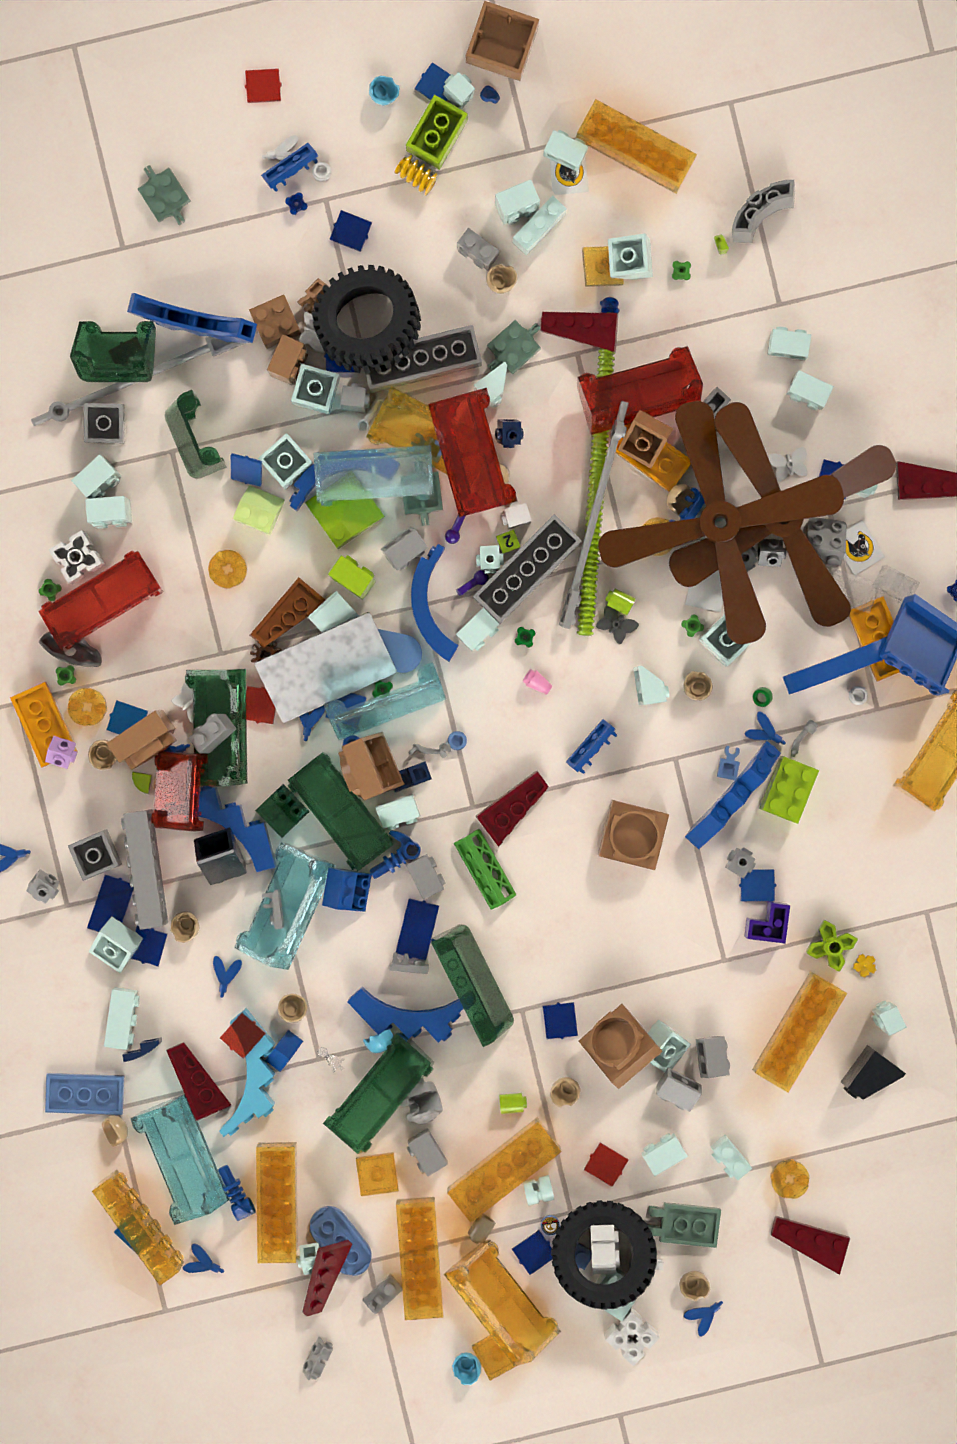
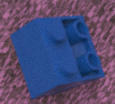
[322,868,372,912]

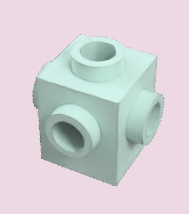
[476,545,504,574]
[297,1243,320,1275]

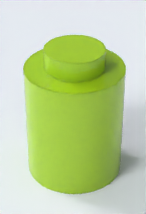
[605,588,636,615]
[499,1093,527,1114]

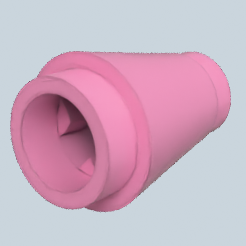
[523,669,552,694]

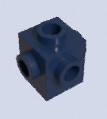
[495,419,524,448]

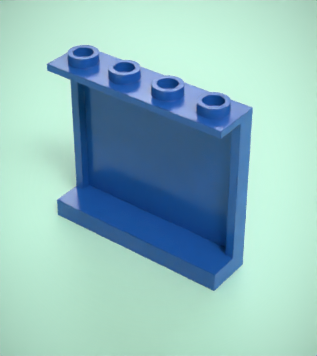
[879,594,957,696]

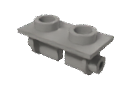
[303,1337,333,1380]

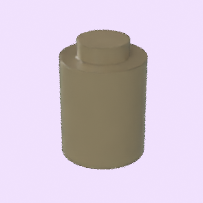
[467,1213,496,1244]

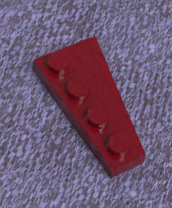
[541,312,618,353]
[896,461,957,500]
[476,771,549,847]
[166,1042,232,1121]
[771,1216,850,1275]
[302,1240,352,1317]

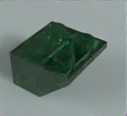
[255,784,310,838]

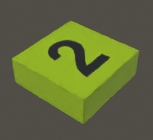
[496,529,521,554]

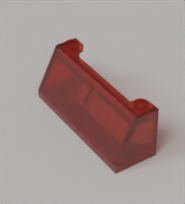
[577,346,703,435]
[428,388,517,517]
[38,551,164,652]

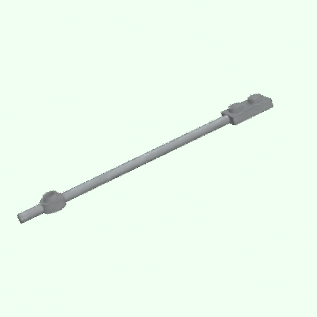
[31,336,245,426]
[559,401,629,629]

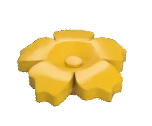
[853,954,877,978]

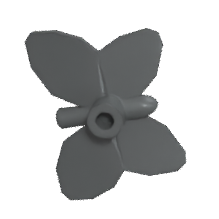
[596,605,639,644]

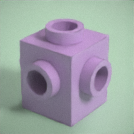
[45,736,77,769]

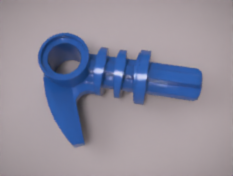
[369,830,421,879]
[218,1165,256,1221]

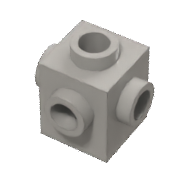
[725,847,756,878]
[26,869,59,904]

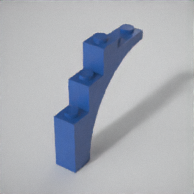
[127,293,257,343]
[685,741,781,849]
[161,785,277,872]
[347,987,475,1043]

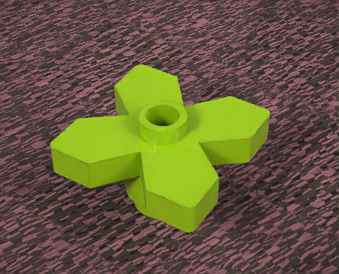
[806,920,858,971]

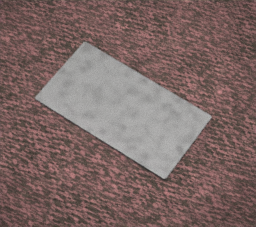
[254,612,397,723]

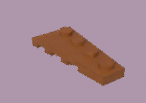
[249,577,326,648]

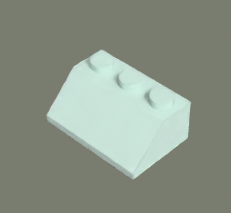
[633,666,669,705]

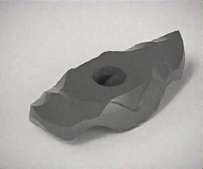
[39,632,102,667]

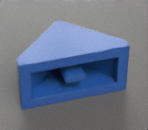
[265,1030,303,1072]

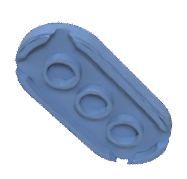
[378,629,422,673]
[310,1206,372,1276]

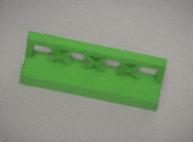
[454,829,516,910]

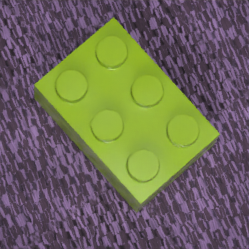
[406,94,468,170]
[328,555,376,600]
[759,756,819,824]

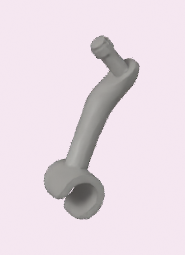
[408,743,451,758]

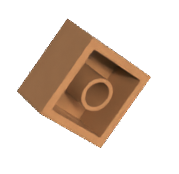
[249,294,301,349]
[267,334,308,385]
[618,410,673,468]

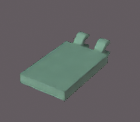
[648,1202,721,1248]

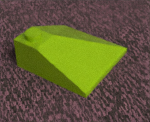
[305,469,385,549]

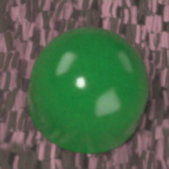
[752,687,773,707]

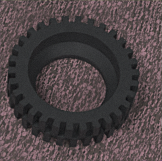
[312,265,421,373]
[551,1200,657,1310]

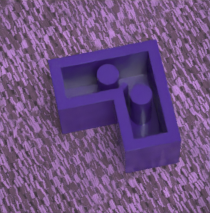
[744,901,790,944]

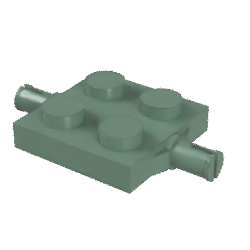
[138,165,191,225]
[487,320,541,375]
[400,460,443,526]

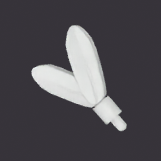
[262,135,298,161]

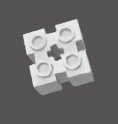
[49,530,105,585]
[591,1225,620,1275]
[604,1307,660,1366]

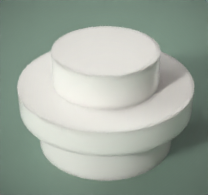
[312,162,331,182]
[849,686,868,705]

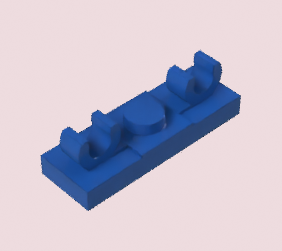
[261,143,318,192]
[669,488,705,522]
[566,719,617,774]

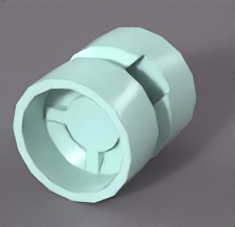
[523,1175,554,1206]

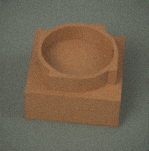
[466,1,539,81]
[106,710,177,770]
[338,731,404,801]
[598,800,669,870]
[579,1004,663,1089]

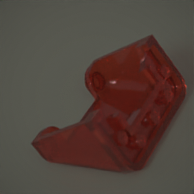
[151,751,208,832]

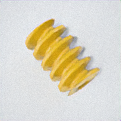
[394,155,437,196]

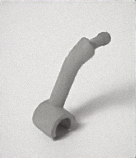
[791,720,818,757]

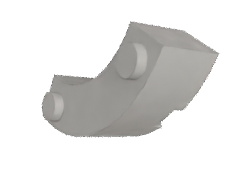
[732,179,795,243]

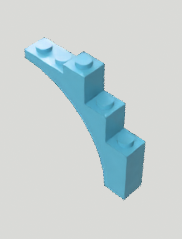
[219,1008,275,1137]

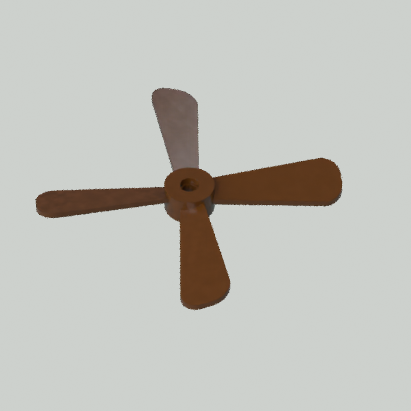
[598,401,844,645]
[669,402,896,627]

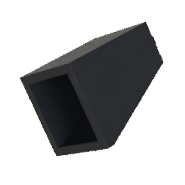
[194,827,247,885]
[841,1045,906,1100]

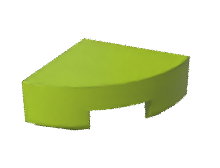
[714,234,729,255]
[132,772,152,794]

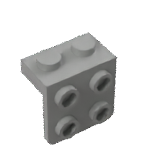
[807,518,847,566]

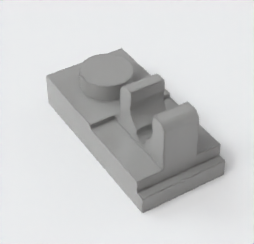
[262,889,285,929]
[390,952,429,974]
[362,1274,404,1314]

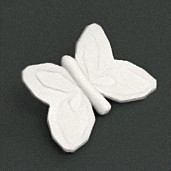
[299,312,324,353]
[768,447,808,482]
[171,680,214,723]

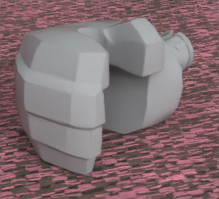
[400,1065,443,1124]

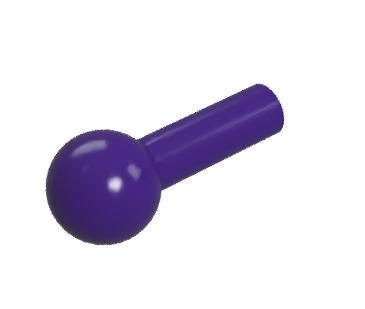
[445,509,467,544]
[456,570,489,596]

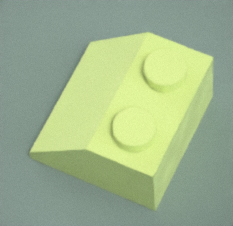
[233,485,285,535]

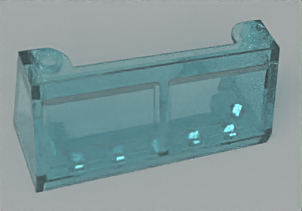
[313,445,433,506]
[323,662,446,740]
[234,842,335,970]
[130,1094,230,1225]

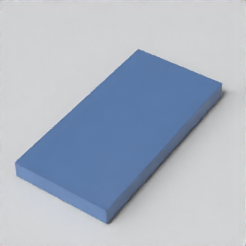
[45,1073,124,1115]

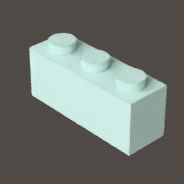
[512,196,567,255]
[104,987,140,1050]

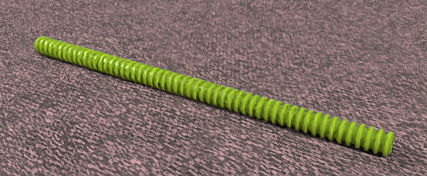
[577,349,615,636]

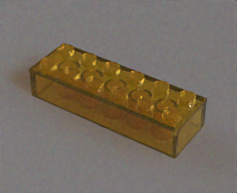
[576,99,697,194]
[752,971,847,1093]
[447,1117,562,1223]
[256,1142,298,1263]
[92,1170,184,1285]
[396,1197,444,1321]

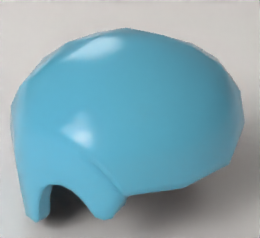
[369,75,400,106]
[363,1030,394,1053]
[452,1352,481,1385]

